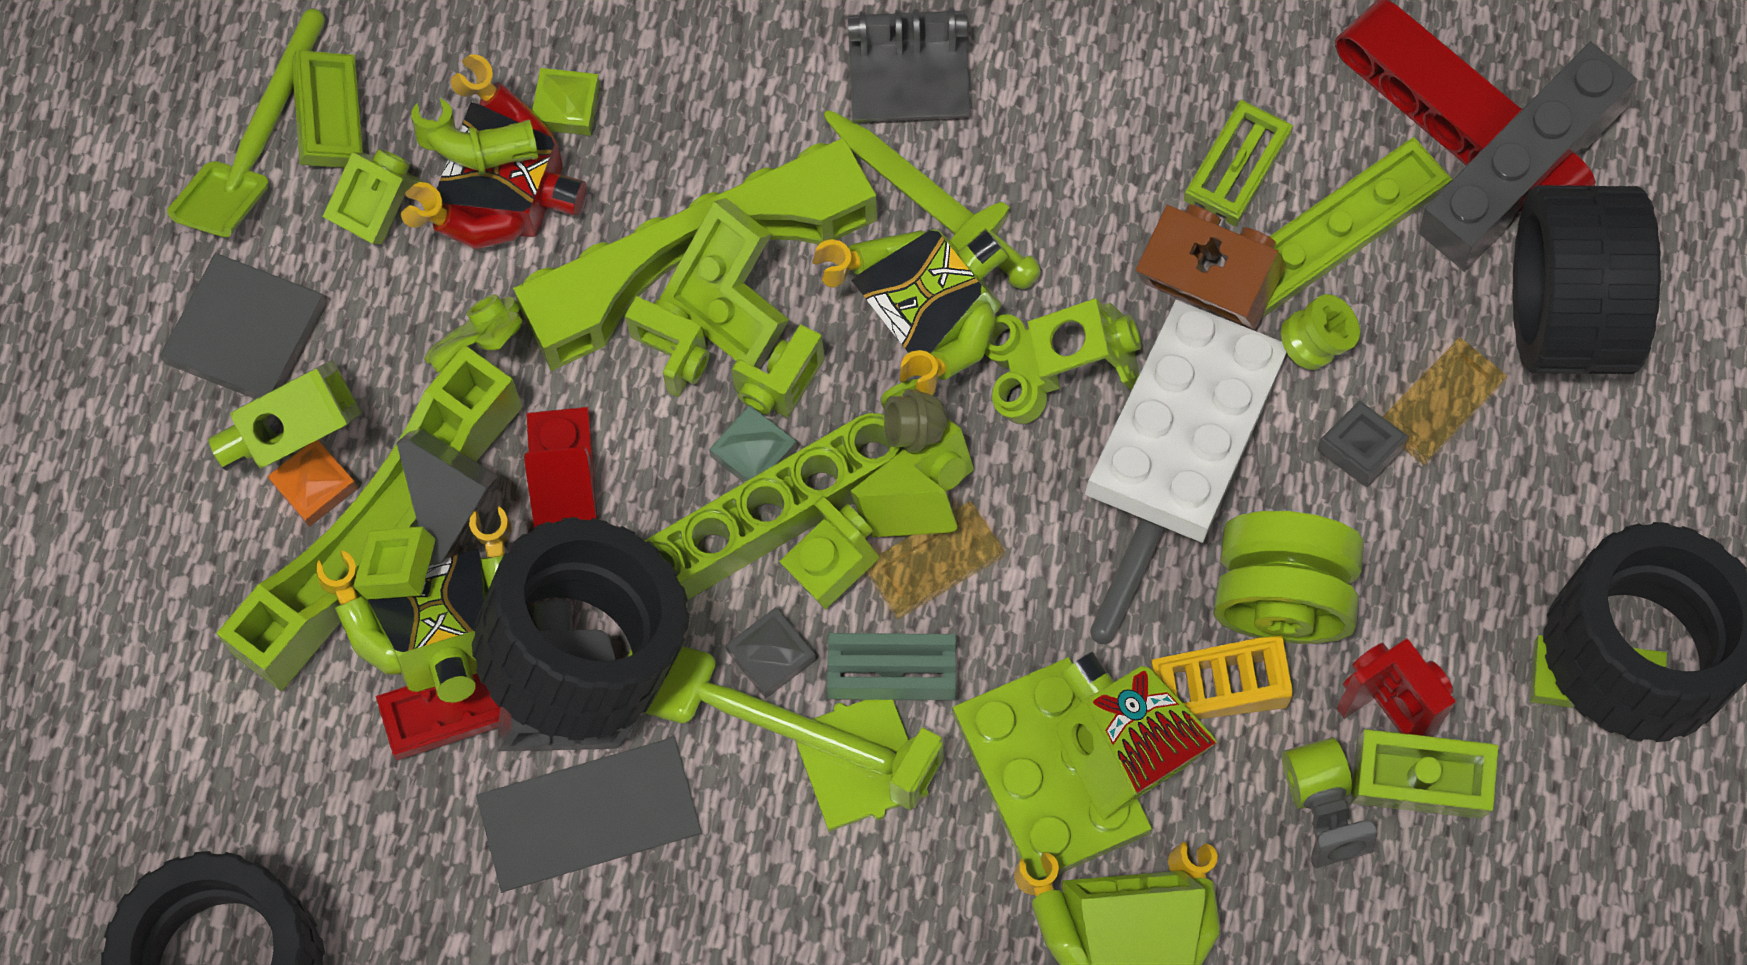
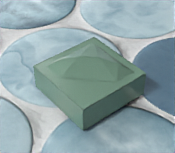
[709,405,797,483]

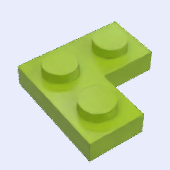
[659,198,790,369]

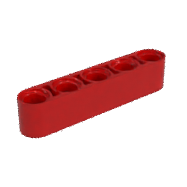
[1335,0,1596,212]

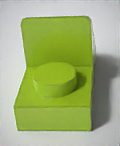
[850,418,974,537]

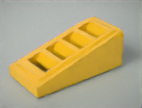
[1151,635,1292,719]

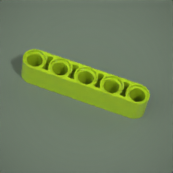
[644,413,901,600]

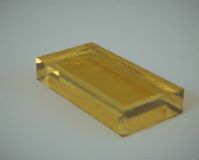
[1383,337,1507,466]
[866,501,1004,620]

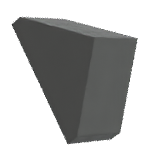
[397,429,498,566]

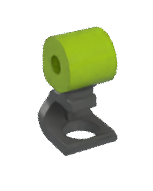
[1282,737,1377,868]

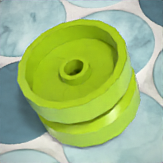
[1213,511,1365,644]

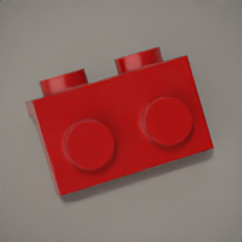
[1336,638,1456,737]

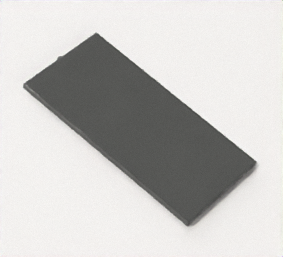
[476,737,702,893]

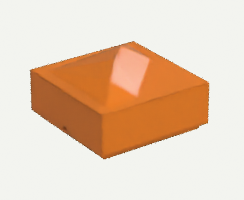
[267,440,358,527]

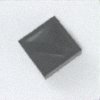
[1318,400,1409,487]
[726,607,816,699]

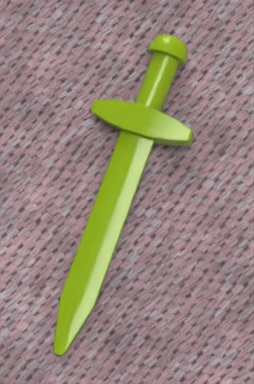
[824,110,1041,290]

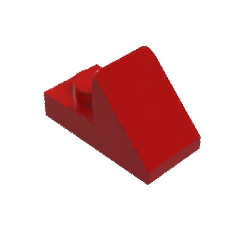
[524,407,597,528]

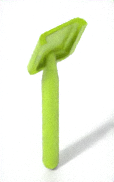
[167,8,325,237]
[628,646,896,774]

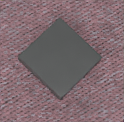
[159,253,327,399]

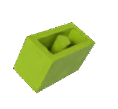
[1351,729,1498,819]

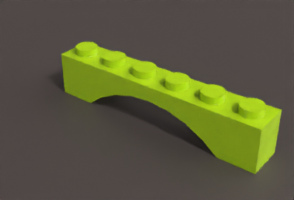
[513,137,877,371]
[216,345,522,692]

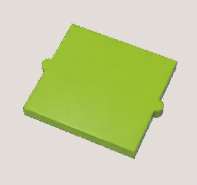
[795,700,929,832]

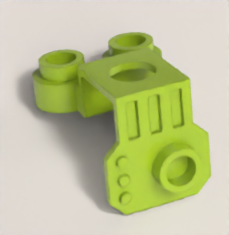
[985,298,1141,424]

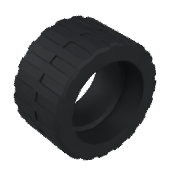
[1512,185,1661,374]
[472,517,689,740]
[1543,522,1747,742]
[101,851,325,965]

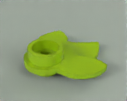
[424,294,523,373]

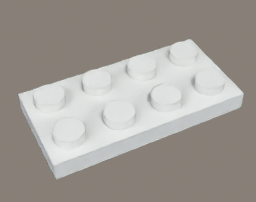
[1085,300,1287,543]

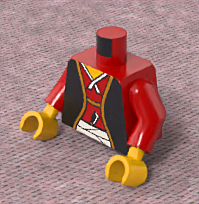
[401,54,586,249]

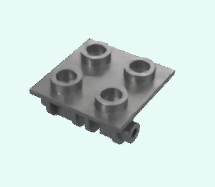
[848,7,971,122]

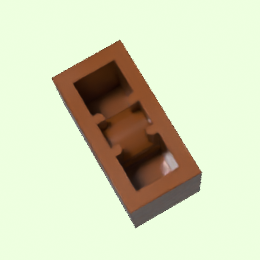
[1135,204,1286,331]

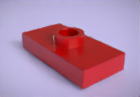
[375,674,500,761]

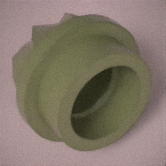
[884,389,948,453]

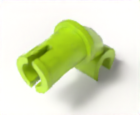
[411,98,538,176]

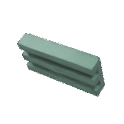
[827,633,956,700]

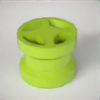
[1280,294,1360,370]

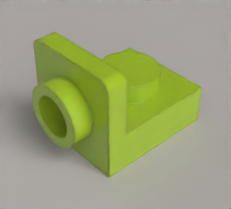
[322,148,424,245]
[731,324,825,418]
[779,496,880,610]

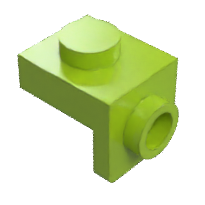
[625,296,710,398]

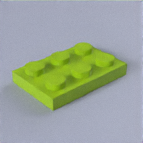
[952,657,1152,880]

